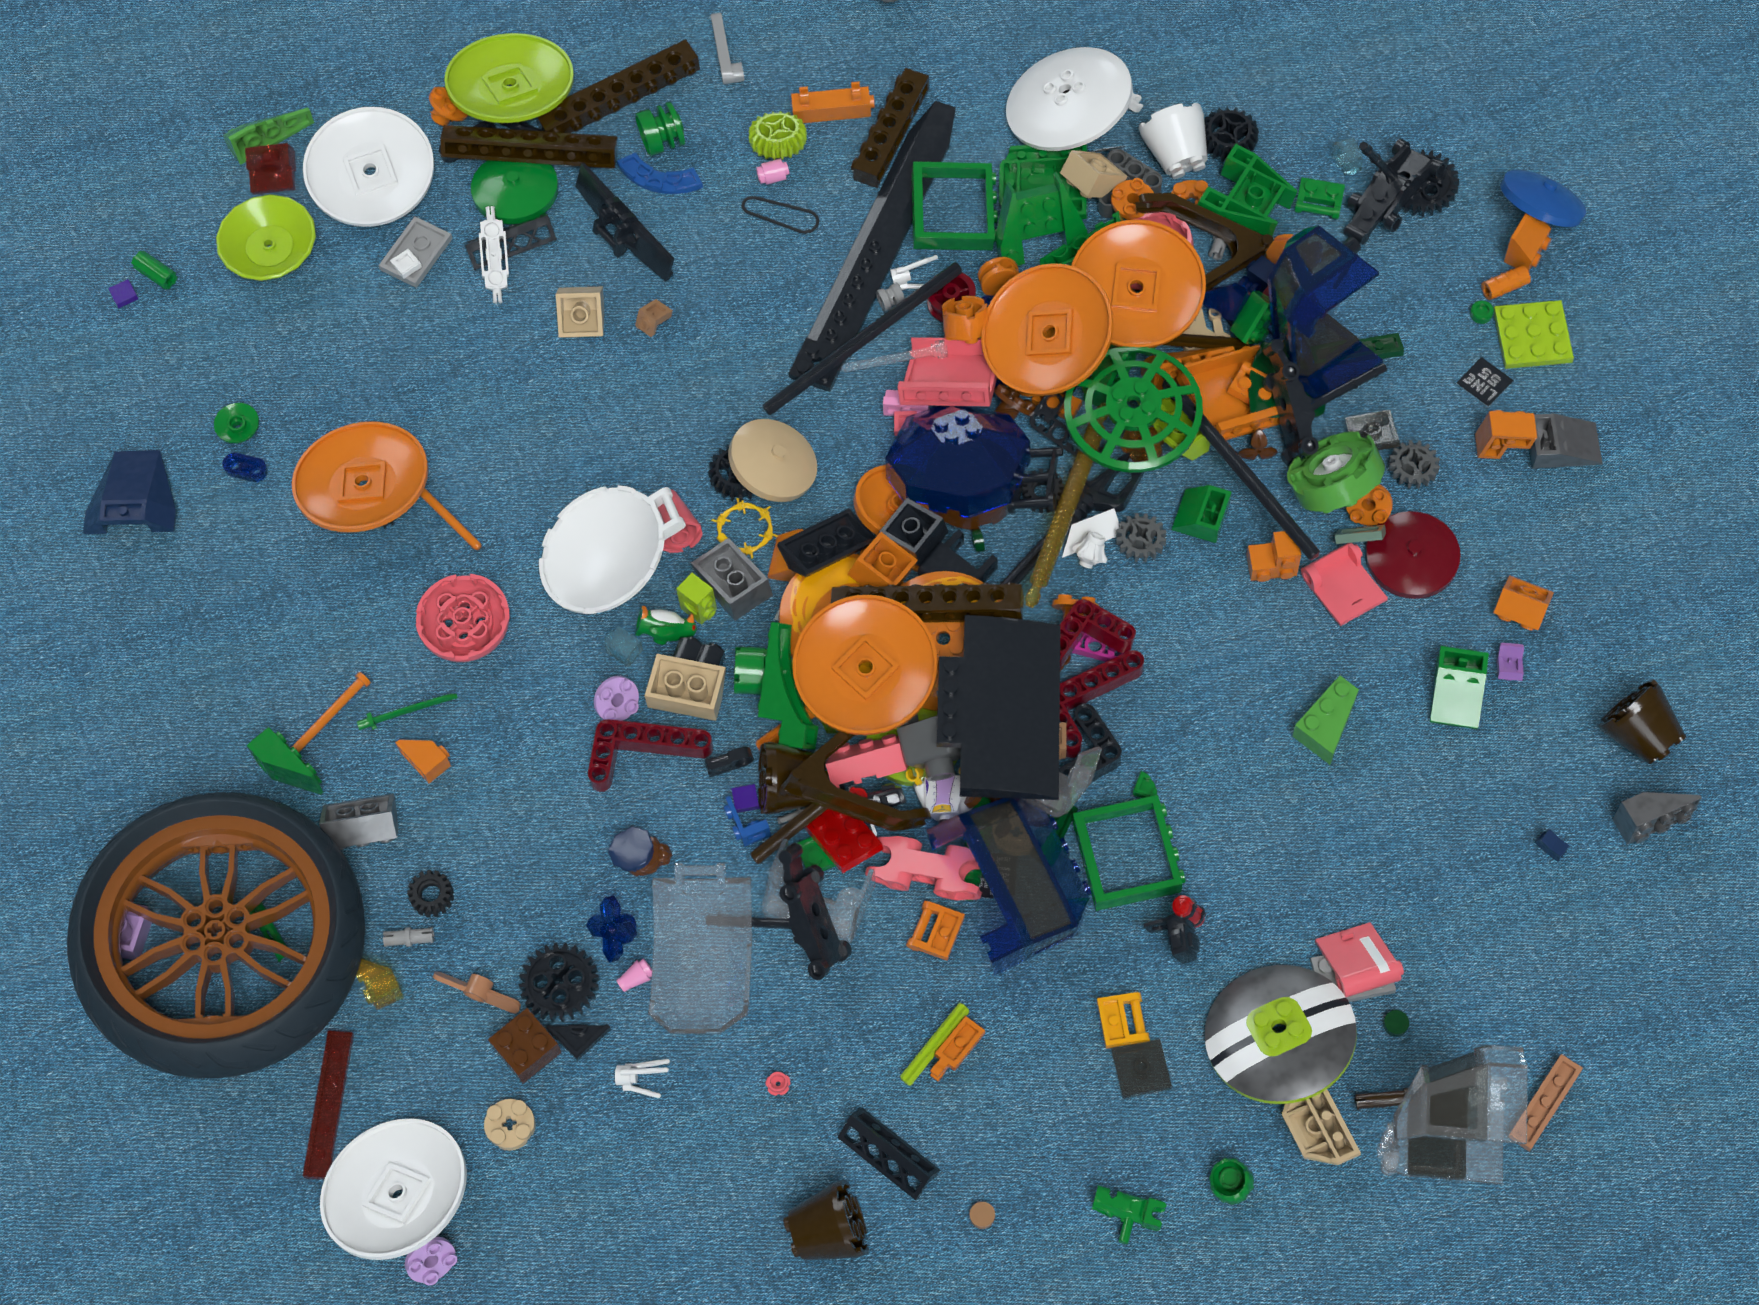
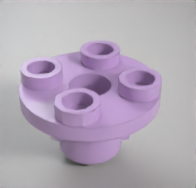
[594,676,639,721]
[405,1237,457,1285]

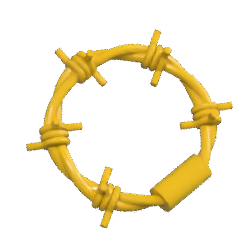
[711,498,778,559]

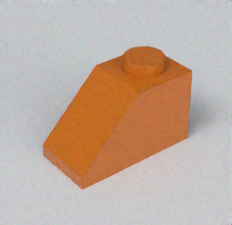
[395,740,451,784]

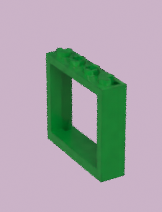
[911,162,998,251]
[1072,795,1185,911]

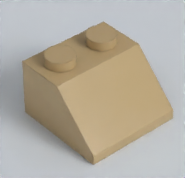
[1060,150,1128,199]
[556,286,604,337]

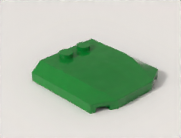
[999,144,1088,219]

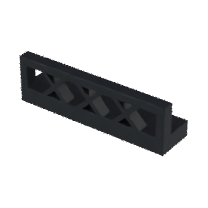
[463,213,557,270]
[837,1108,940,1201]

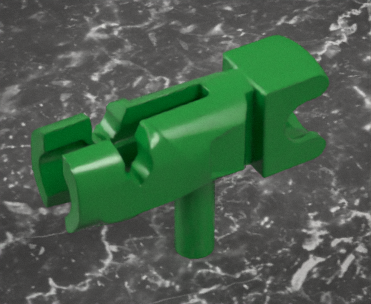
[1092,1185,1167,1245]

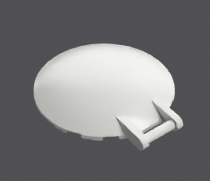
[539,485,686,614]

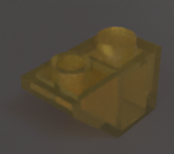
[356,959,404,1010]

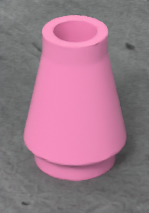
[616,958,655,992]

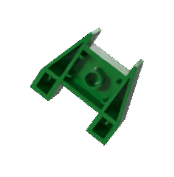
[1197,144,1297,237]
[995,172,1088,266]

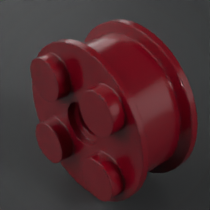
[927,273,976,322]

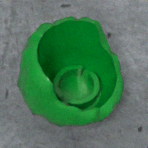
[1209,1158,1254,1205]

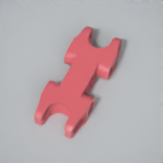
[865,836,991,901]

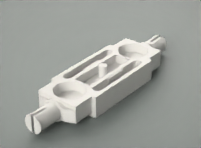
[479,206,509,304]

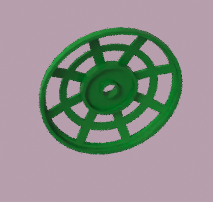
[1064,346,1203,473]

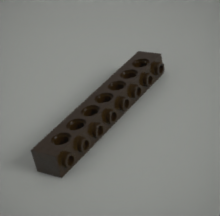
[536,39,700,133]
[440,125,617,168]
[831,583,1024,623]

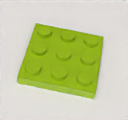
[1494,300,1574,369]

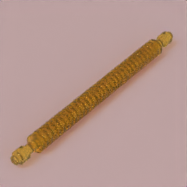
[1025,403,1108,608]

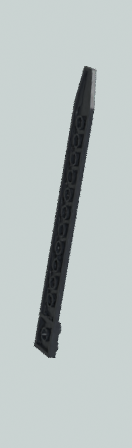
[788,101,956,392]

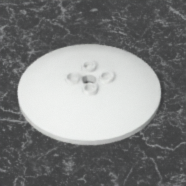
[1006,47,1133,151]
[303,107,434,227]
[320,1119,467,1260]

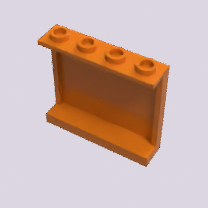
[1176,344,1281,440]

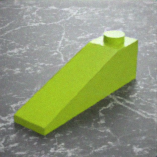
[1137,388,1210,461]

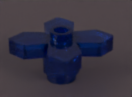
[586,895,637,963]

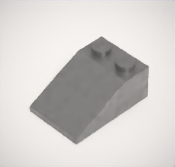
[691,538,773,621]

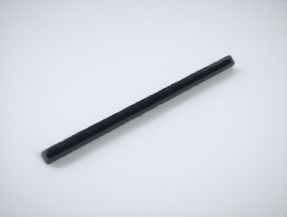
[763,262,962,415]
[1162,380,1320,560]

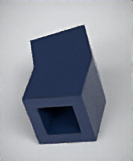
[1535,829,1569,862]

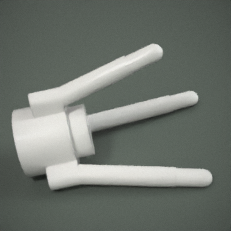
[890,255,938,290]
[615,1059,670,1098]

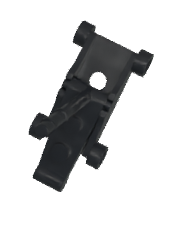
[1344,138,1447,245]
[1263,339,1387,465]
[706,843,852,980]

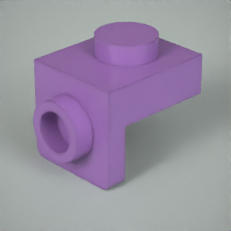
[1497,643,1524,681]

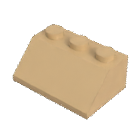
[645,654,726,721]

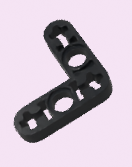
[1030,386,1088,457]

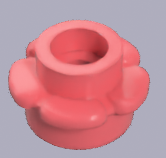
[766,1072,791,1096]

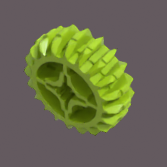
[748,111,807,160]

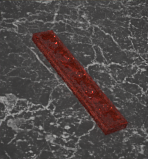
[303,1031,354,1180]

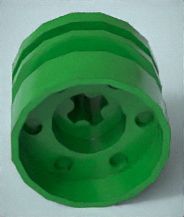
[635,101,685,157]

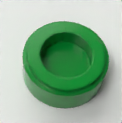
[1470,300,1494,324]

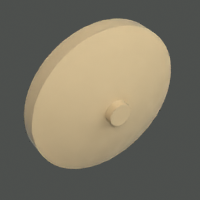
[728,419,817,502]

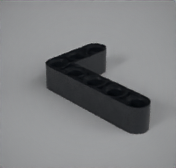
[1018,703,1122,816]

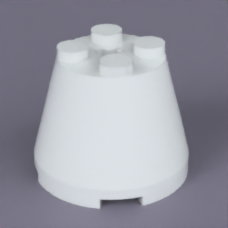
[1139,103,1208,179]

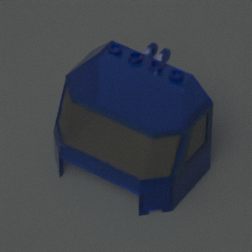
[1267,225,1383,398]
[926,798,1092,976]

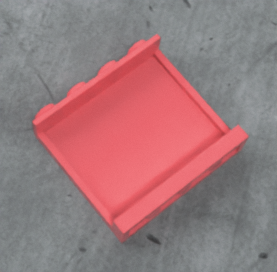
[898,337,997,406]

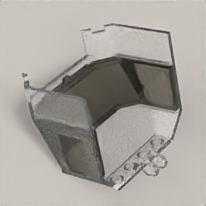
[1377,1045,1527,1184]

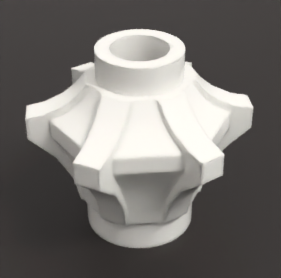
[1072,532,1108,568]

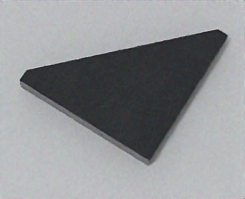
[545,1024,611,1061]

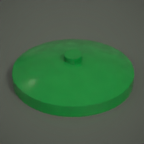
[471,160,559,224]

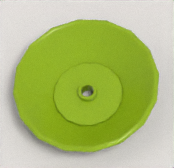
[216,194,316,281]

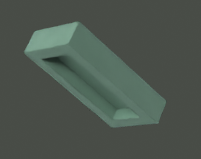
[1335,525,1386,544]

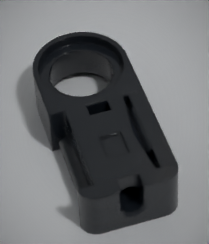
[704,747,754,777]

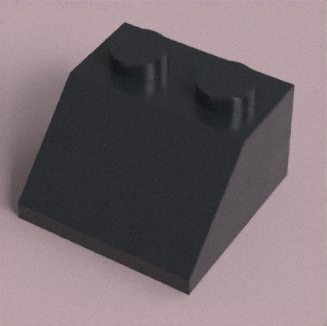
[879,498,949,566]

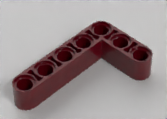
[1060,599,1136,669]
[1060,650,1144,758]
[588,719,714,792]

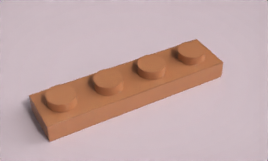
[1508,1054,1583,1152]

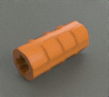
[1481,265,1531,300]

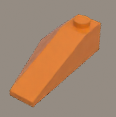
[1141,346,1235,390]

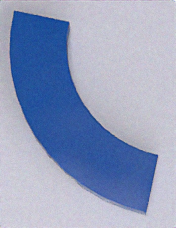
[616,152,703,194]

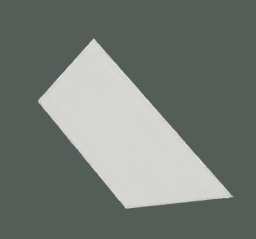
[1062,508,1120,558]

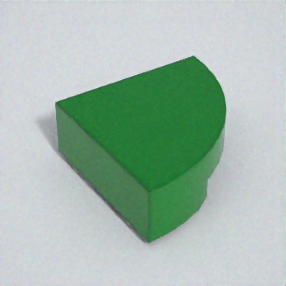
[1133,771,1157,798]

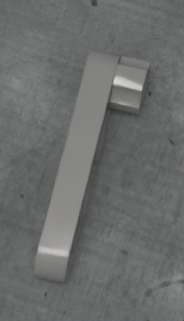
[711,12,745,85]

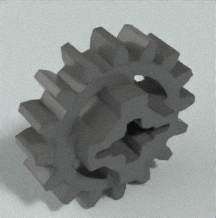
[1389,440,1440,489]
[1116,513,1166,562]

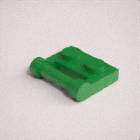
[1295,177,1345,219]

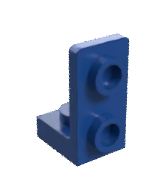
[723,796,771,847]

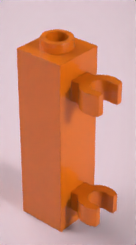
[791,81,875,123]

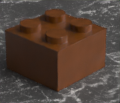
[488,1008,562,1084]

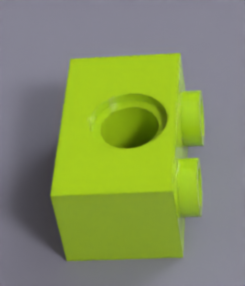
[676,573,717,625]

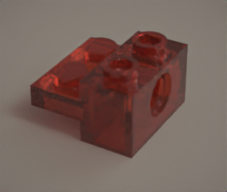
[245,143,296,195]

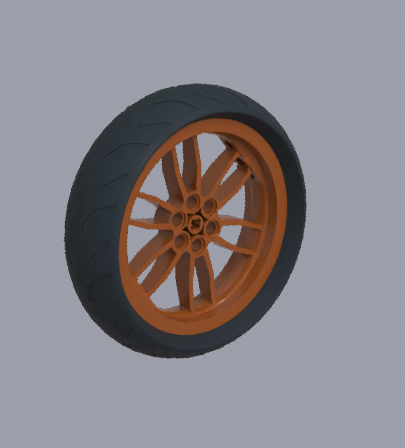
[67,792,365,1078]

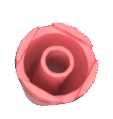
[658,490,702,553]

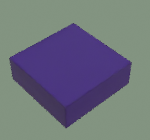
[108,279,138,309]
[731,784,759,813]

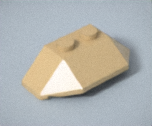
[1282,1089,1361,1165]

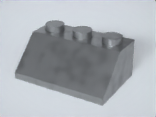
[319,794,398,850]

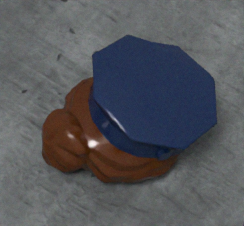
[608,826,673,876]

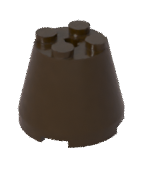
[1597,679,1686,764]
[758,742,829,815]
[783,1179,869,1260]

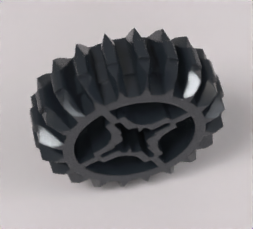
[1204,106,1259,162]
[708,444,753,502]

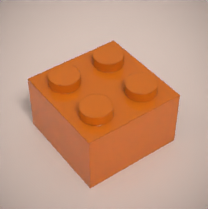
[847,532,918,587]

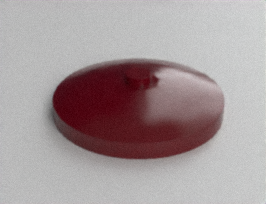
[1365,511,1461,599]

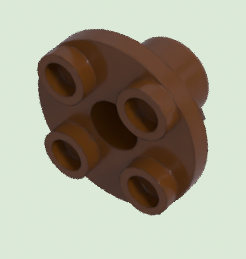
[993,384,1037,425]

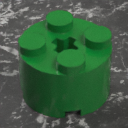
[734,646,767,695]

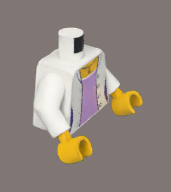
[906,768,973,833]

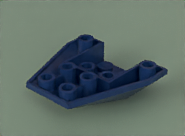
[83,450,177,534]

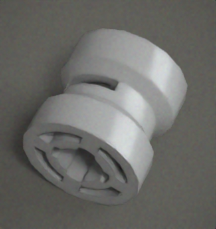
[876,282,905,312]

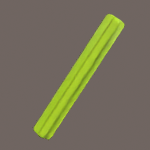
[900,1003,969,1086]

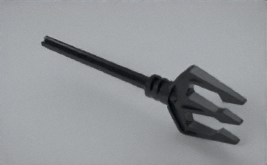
[1000,446,1144,584]

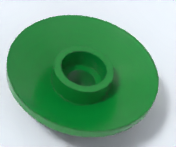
[214,403,259,443]

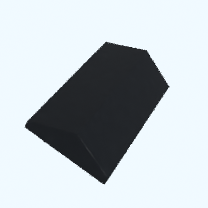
[777,508,876,577]

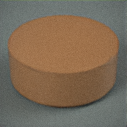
[970,1202,995,1229]

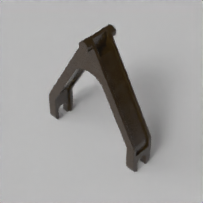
[1135,193,1273,292]
[779,731,932,831]

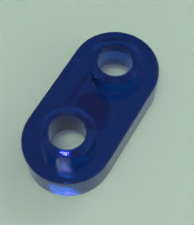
[222,453,268,482]

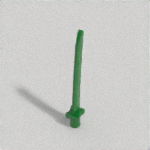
[357,694,458,730]

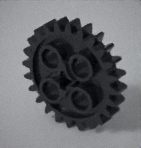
[1402,150,1459,217]
[519,943,600,1022]

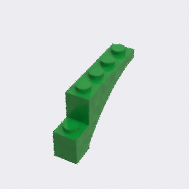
[758,622,819,750]

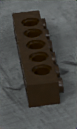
[851,68,929,188]

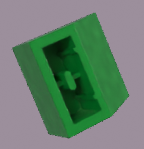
[1230,291,1281,344]
[1172,485,1232,543]

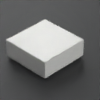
[390,249,422,279]

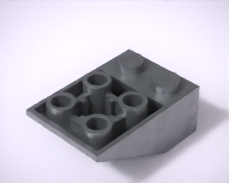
[1530,413,1602,469]
[1613,792,1702,845]

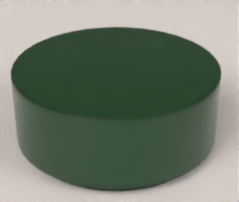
[971,529,985,553]
[1383,1010,1409,1037]

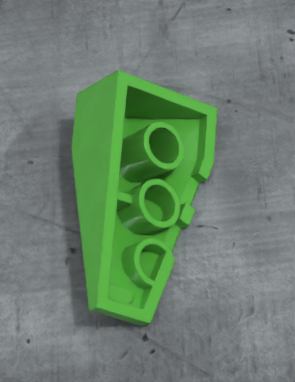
[223,107,314,165]

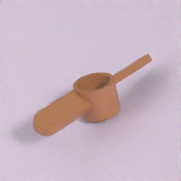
[433,972,521,1013]

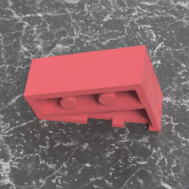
[826,734,908,788]

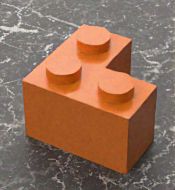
[1475,410,1537,459]
[1246,531,1301,582]

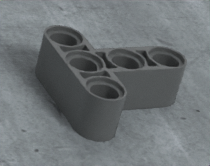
[1098,149,1162,218]

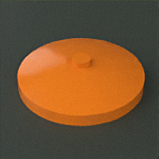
[853,464,932,535]

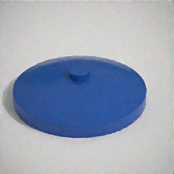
[1500,170,1586,227]

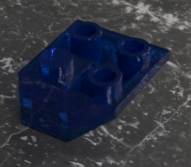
[1203,282,1252,321]

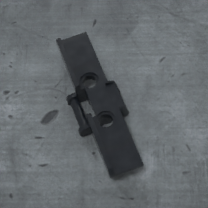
[575,163,675,282]

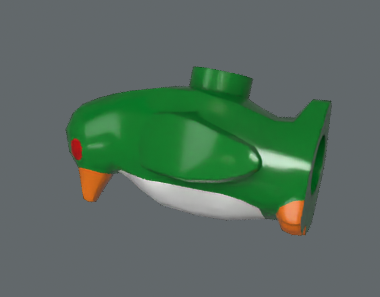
[635,606,697,645]

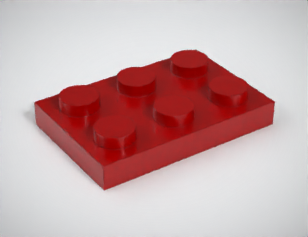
[805,809,883,874]

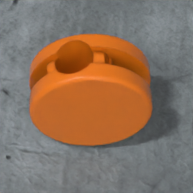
[978,257,1020,297]

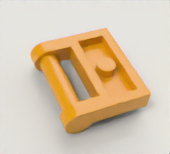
[1097,992,1150,1049]

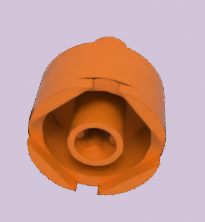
[942,296,987,344]

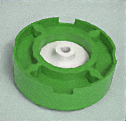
[1287,432,1385,513]

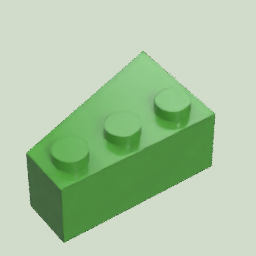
[1292,676,1359,765]

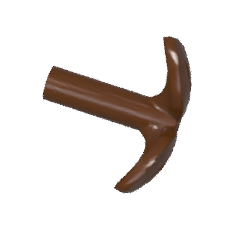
[1238,428,1278,460]

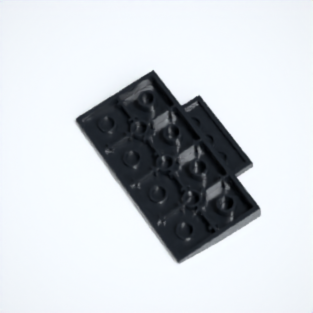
[936,615,1061,800]

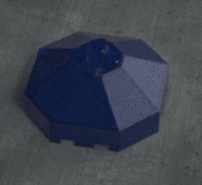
[885,406,1031,518]

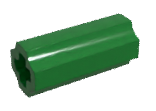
[131,251,178,289]

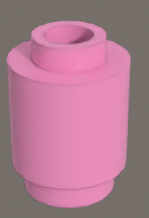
[756,158,789,185]

